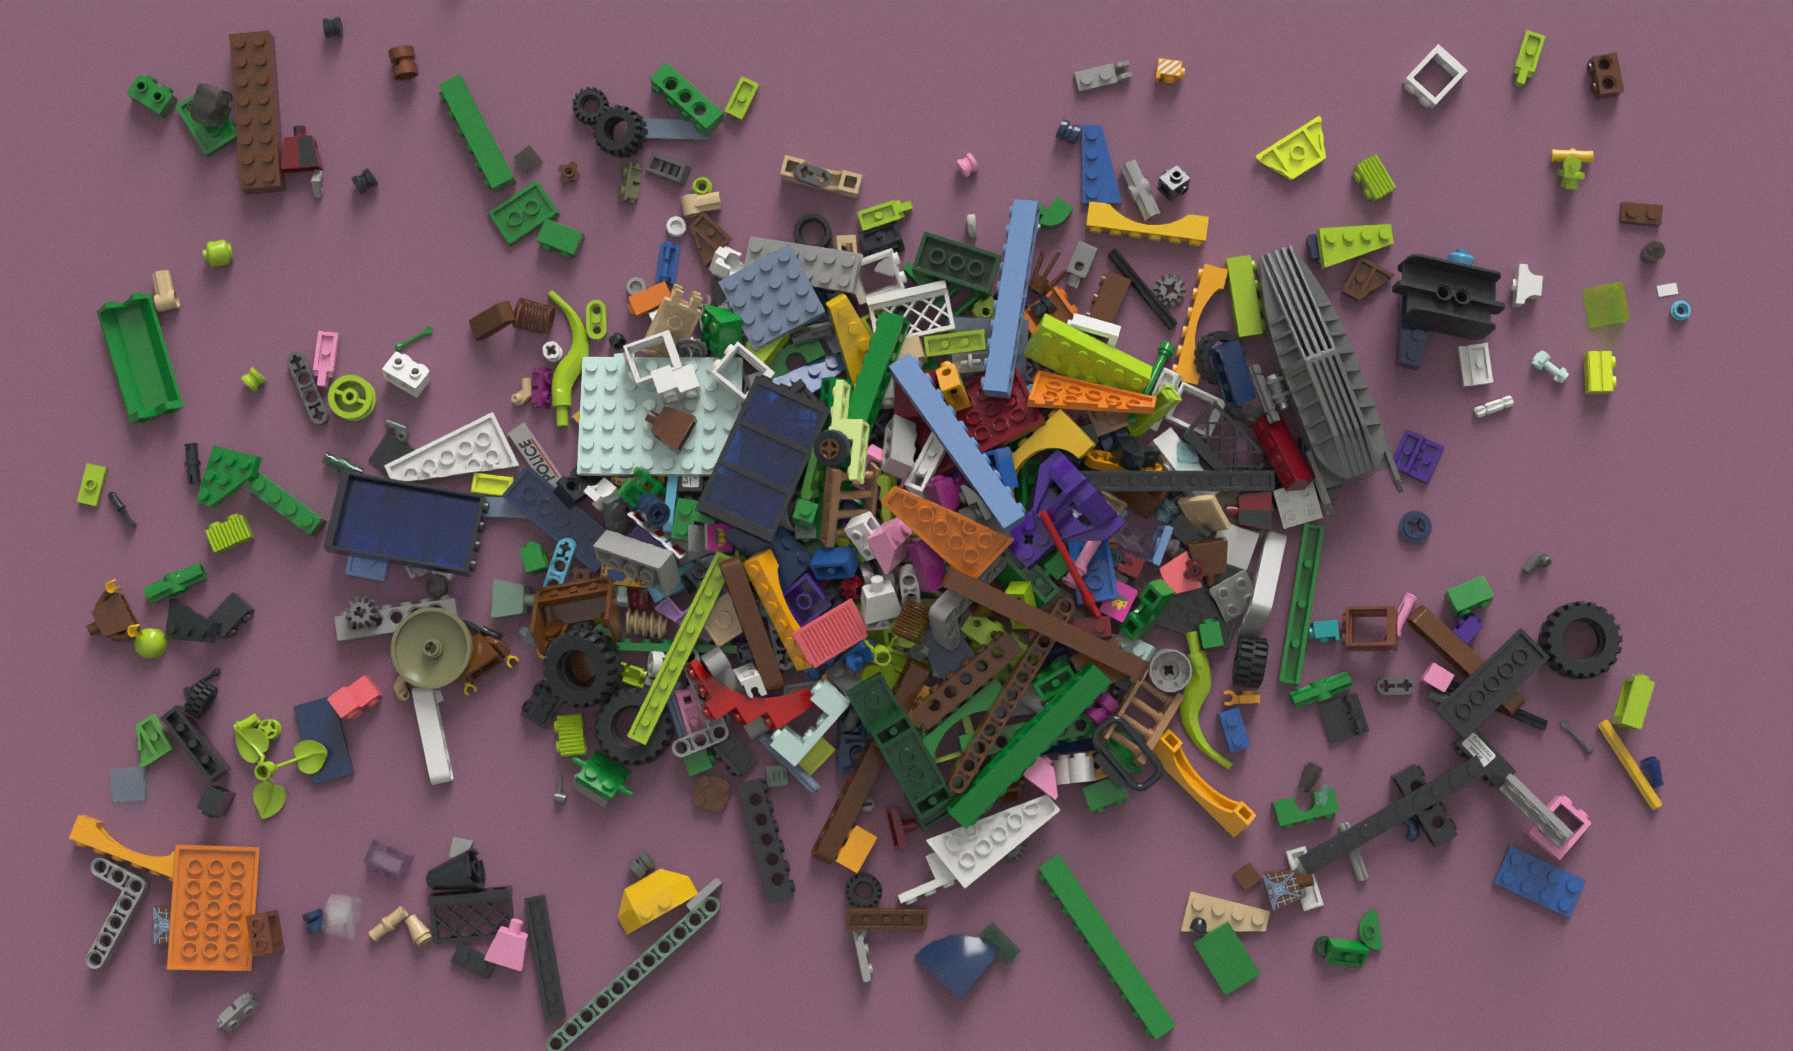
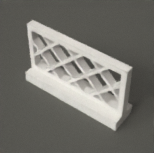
[866,280,956,339]

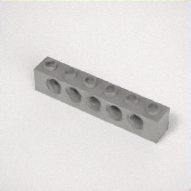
[334,595,461,642]

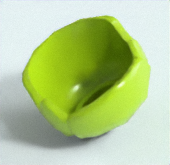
[134,628,168,658]

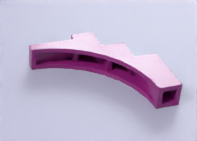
[906,475,973,593]

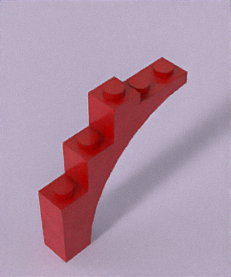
[685,659,816,731]

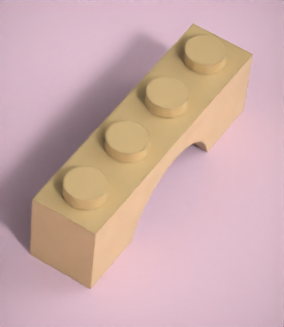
[780,155,863,199]

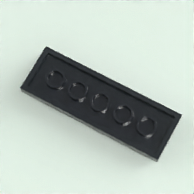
[1434,628,1550,740]

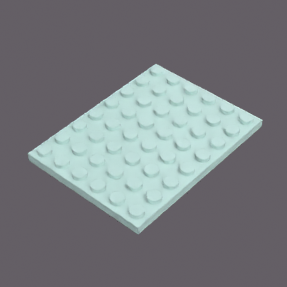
[577,357,744,477]

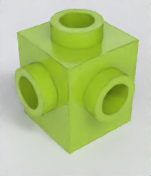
[972,296,995,318]

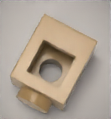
[831,235,857,253]

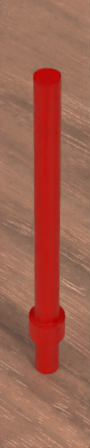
[1039,510,1101,618]

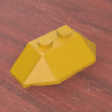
[617,869,698,935]

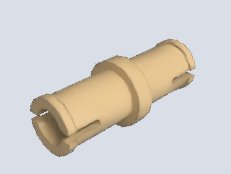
[369,906,409,942]

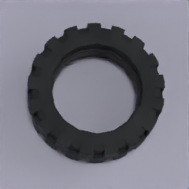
[1194,331,1246,385]

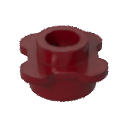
[1183,559,1206,581]

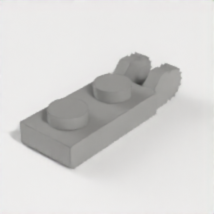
[1074,61,1132,93]

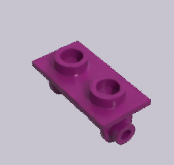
[531,366,553,409]

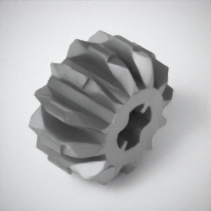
[344,596,380,630]

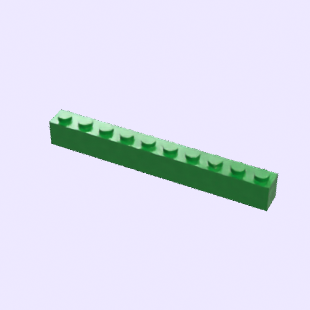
[946,661,1111,829]
[1037,853,1176,1040]

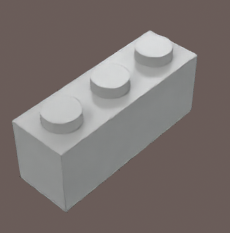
[881,415,917,479]

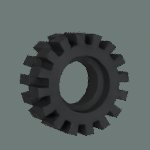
[572,87,609,126]
[183,680,218,720]
[845,872,882,908]

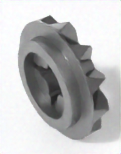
[1154,274,1186,306]

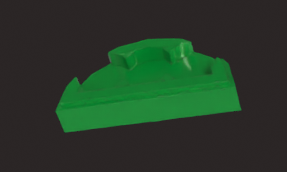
[1358,909,1382,950]

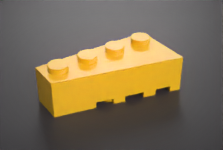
[826,292,871,385]

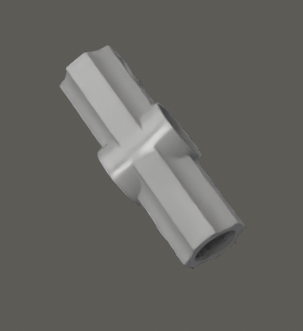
[1120,160,1160,221]

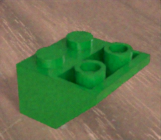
[700,305,743,359]

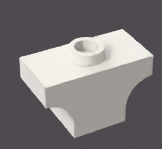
[1510,264,1543,308]
[584,477,619,511]

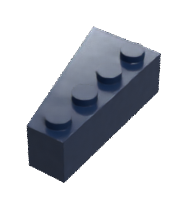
[1396,294,1430,371]

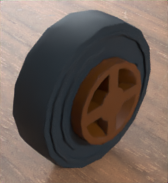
[813,429,851,467]

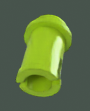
[233,713,261,730]

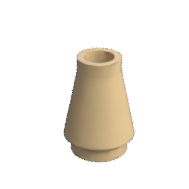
[405,915,432,946]

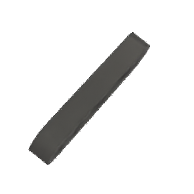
[287,352,330,425]

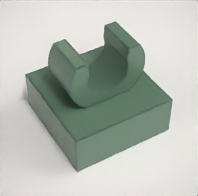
[766,765,788,787]

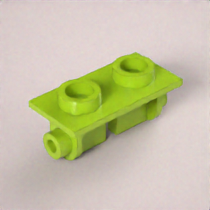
[620,662,648,689]

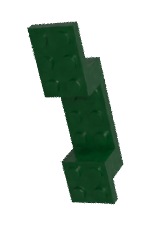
[844,671,955,832]

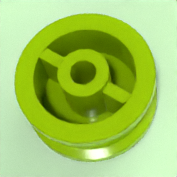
[328,375,376,421]

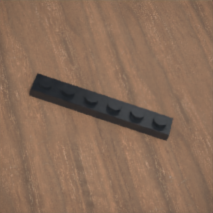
[524,894,567,1021]

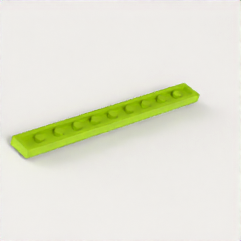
[627,551,731,745]

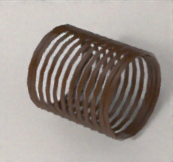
[512,297,555,336]
[891,598,930,644]

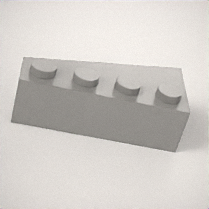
[593,530,681,597]

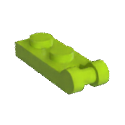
[877,472,897,523]

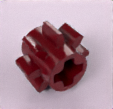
[840,575,865,601]

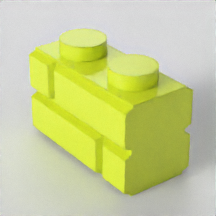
[1583,351,1617,394]

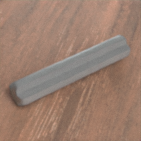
[1338,822,1369,882]

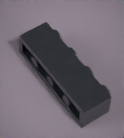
[160,705,231,782]

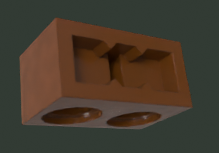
[1587,52,1624,100]

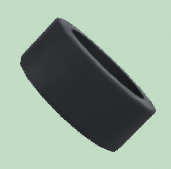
[794,213,832,248]

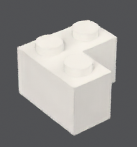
[651,364,702,405]

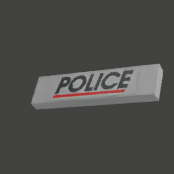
[508,422,562,488]

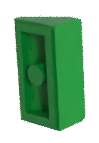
[1326,938,1370,967]

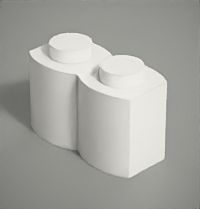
[1052,753,1095,785]

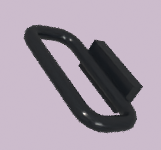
[1091,715,1164,792]

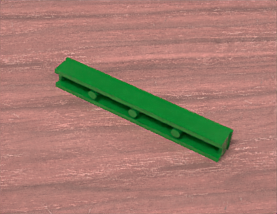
[1277,523,1325,686]

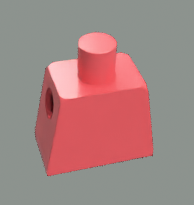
[1151,551,1202,595]

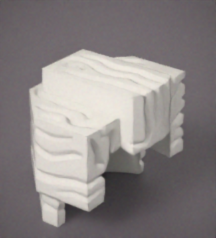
[709,246,744,279]

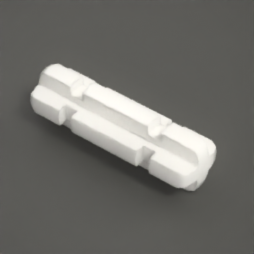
[1474,396,1514,418]

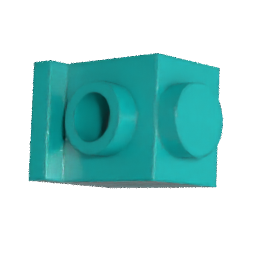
[1308,620,1340,642]

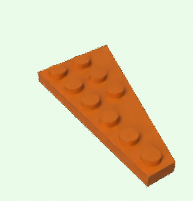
[1027,370,1157,414]
[881,486,1014,579]

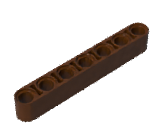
[719,556,785,693]
[1406,605,1525,717]

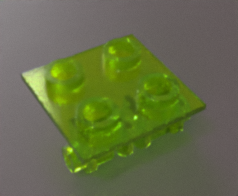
[1583,281,1630,329]

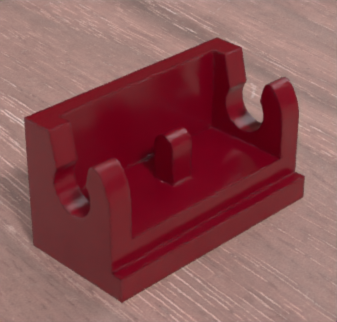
[1115,555,1145,581]

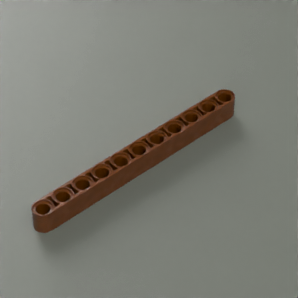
[941,567,1150,681]
[947,597,1075,793]
[811,657,930,865]

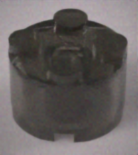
[187,83,233,130]

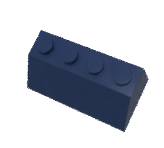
[723,502,813,592]

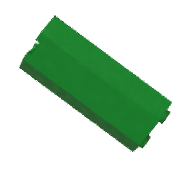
[96,293,184,424]

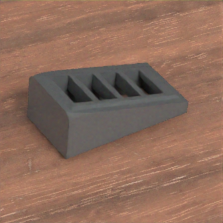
[645,152,691,186]

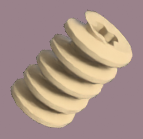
[625,608,669,640]

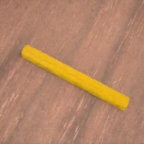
[1598,720,1662,810]

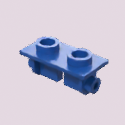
[655,242,680,285]

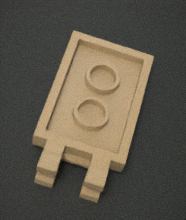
[641,284,703,357]

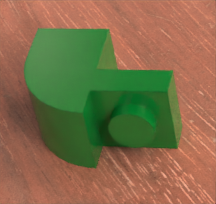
[1030,197,1073,230]

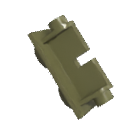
[618,161,642,204]

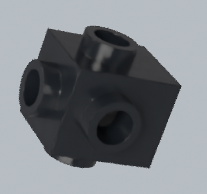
[1157,166,1190,202]

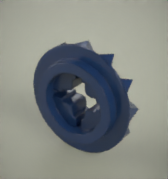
[1398,511,1432,543]

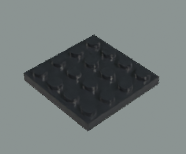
[1154,547,1253,649]

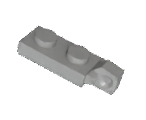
[852,930,874,982]

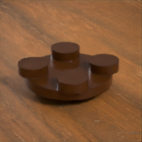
[692,775,730,812]

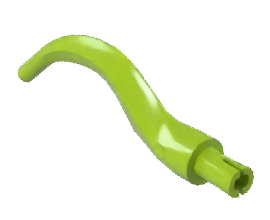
[547,290,589,428]
[1180,631,1233,770]

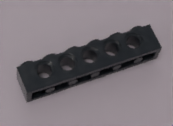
[737,777,796,903]

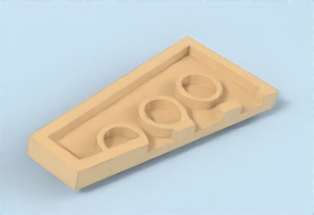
[1180,891,1270,931]

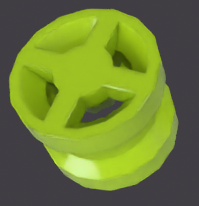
[241,367,266,392]
[258,719,282,739]

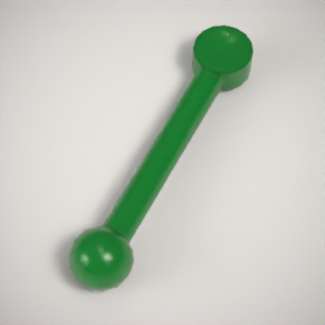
[395,326,433,351]

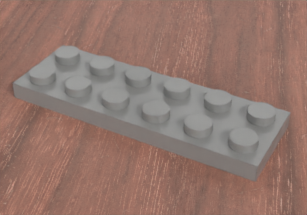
[743,236,863,294]

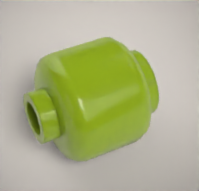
[202,240,233,267]

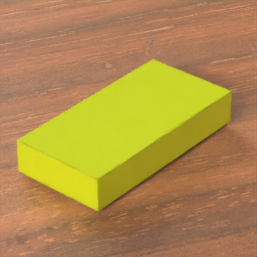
[471,473,515,497]
[798,736,836,776]

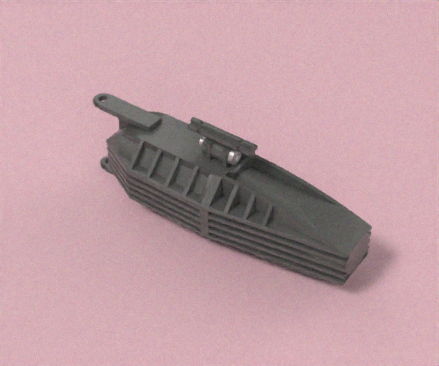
[1248,245,1404,517]

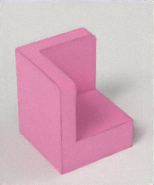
[1420,662,1455,692]

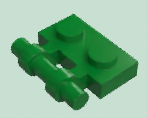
[616,467,667,508]

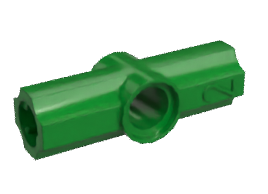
[144,563,208,604]
[1289,671,1353,709]

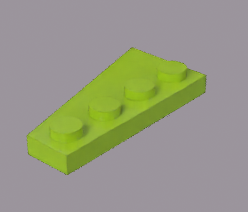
[1316,224,1394,270]

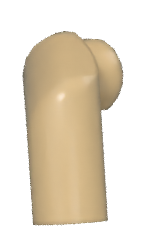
[511,378,532,405]

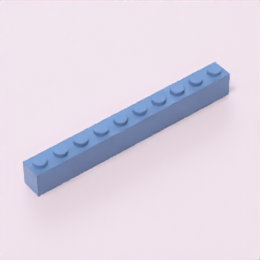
[981,199,1041,398]
[889,353,1026,534]

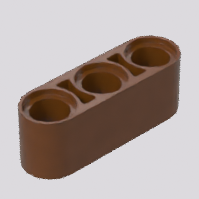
[469,301,516,341]

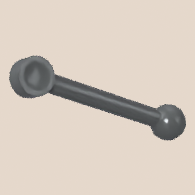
[1560,720,1593,754]

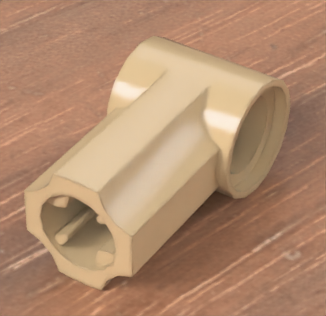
[680,191,722,218]
[152,270,180,312]

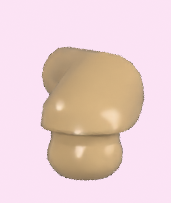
[393,674,410,701]

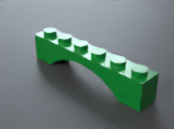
[920,678,1011,759]

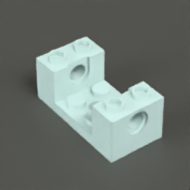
[770,678,850,766]

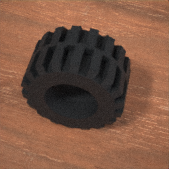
[593,105,648,158]
[1232,635,1269,689]

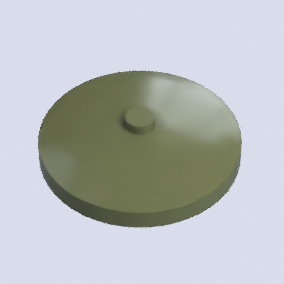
[391,607,473,689]

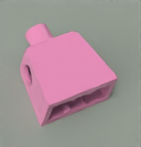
[484,919,528,971]

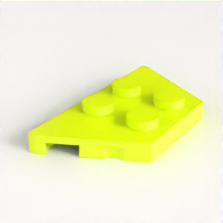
[1255,115,1326,181]

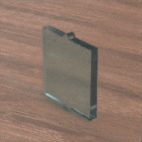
[109,766,148,802]

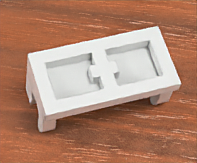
[733,662,767,698]

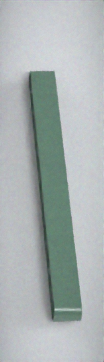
[546,896,721,1051]

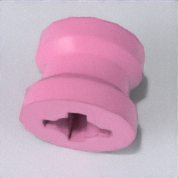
[956,153,980,178]

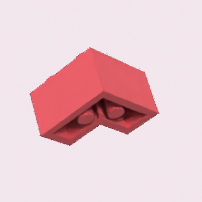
[327,675,382,720]

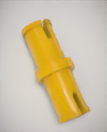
[1551,148,1593,163]

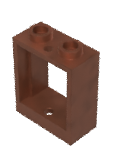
[1342,606,1398,652]
[246,910,285,957]

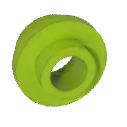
[692,177,712,195]

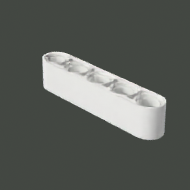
[412,687,453,785]

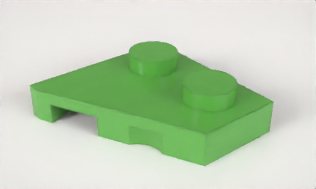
[136,714,175,769]

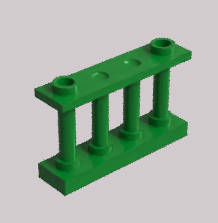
[903,262,992,321]

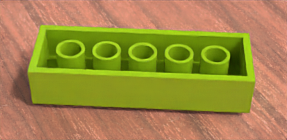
[1024,313,1153,393]

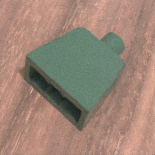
[491,579,535,619]

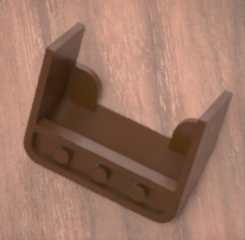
[530,576,621,655]

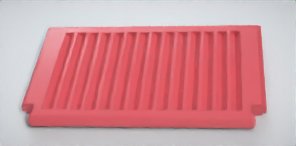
[791,598,869,668]

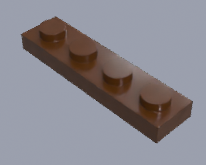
[845,908,928,930]

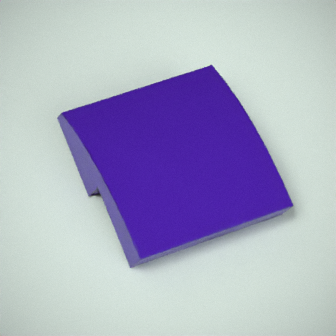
[1393,429,1445,484]

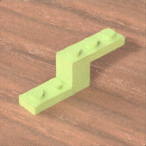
[829,380,870,485]

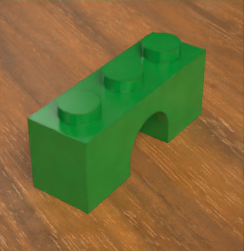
[768,339,826,379]
[1118,579,1176,641]
[1271,788,1340,829]

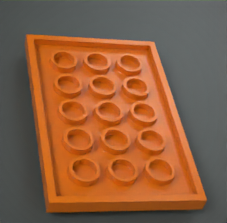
[166,845,260,971]

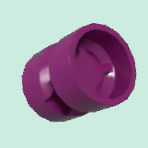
[1083,692,1120,726]

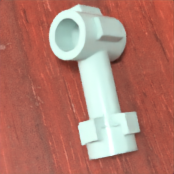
[1531,350,1569,383]

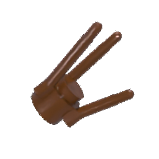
[1029,251,1067,296]

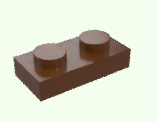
[1619,201,1663,226]

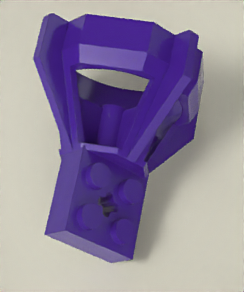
[1008,450,1125,571]

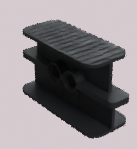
[1392,254,1505,340]

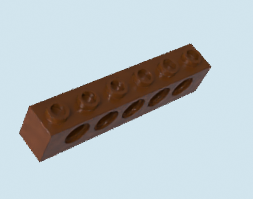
[912,630,1023,729]

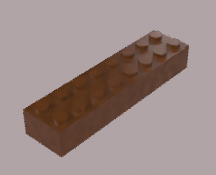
[229,30,286,195]

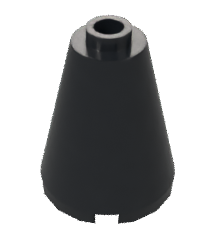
[426,849,486,890]

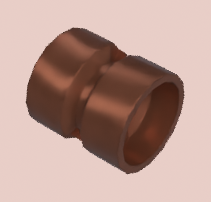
[388,45,419,80]

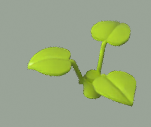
[852,615,925,689]
[235,728,328,819]

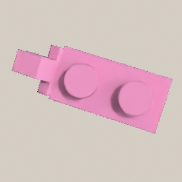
[313,331,340,388]

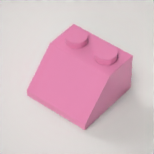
[866,517,913,575]
[1022,754,1058,800]

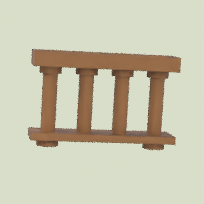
[819,461,881,548]
[1099,671,1185,766]

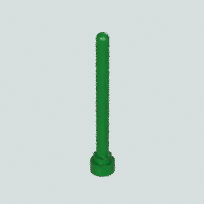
[1128,342,1175,424]

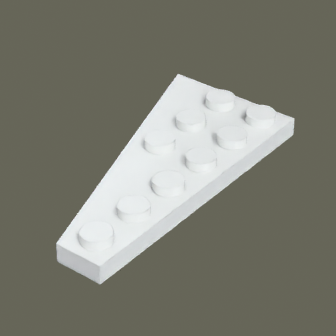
[384,412,520,482]
[926,794,1060,888]

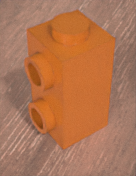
[627,281,671,319]

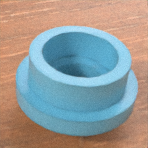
[1670,300,1691,321]

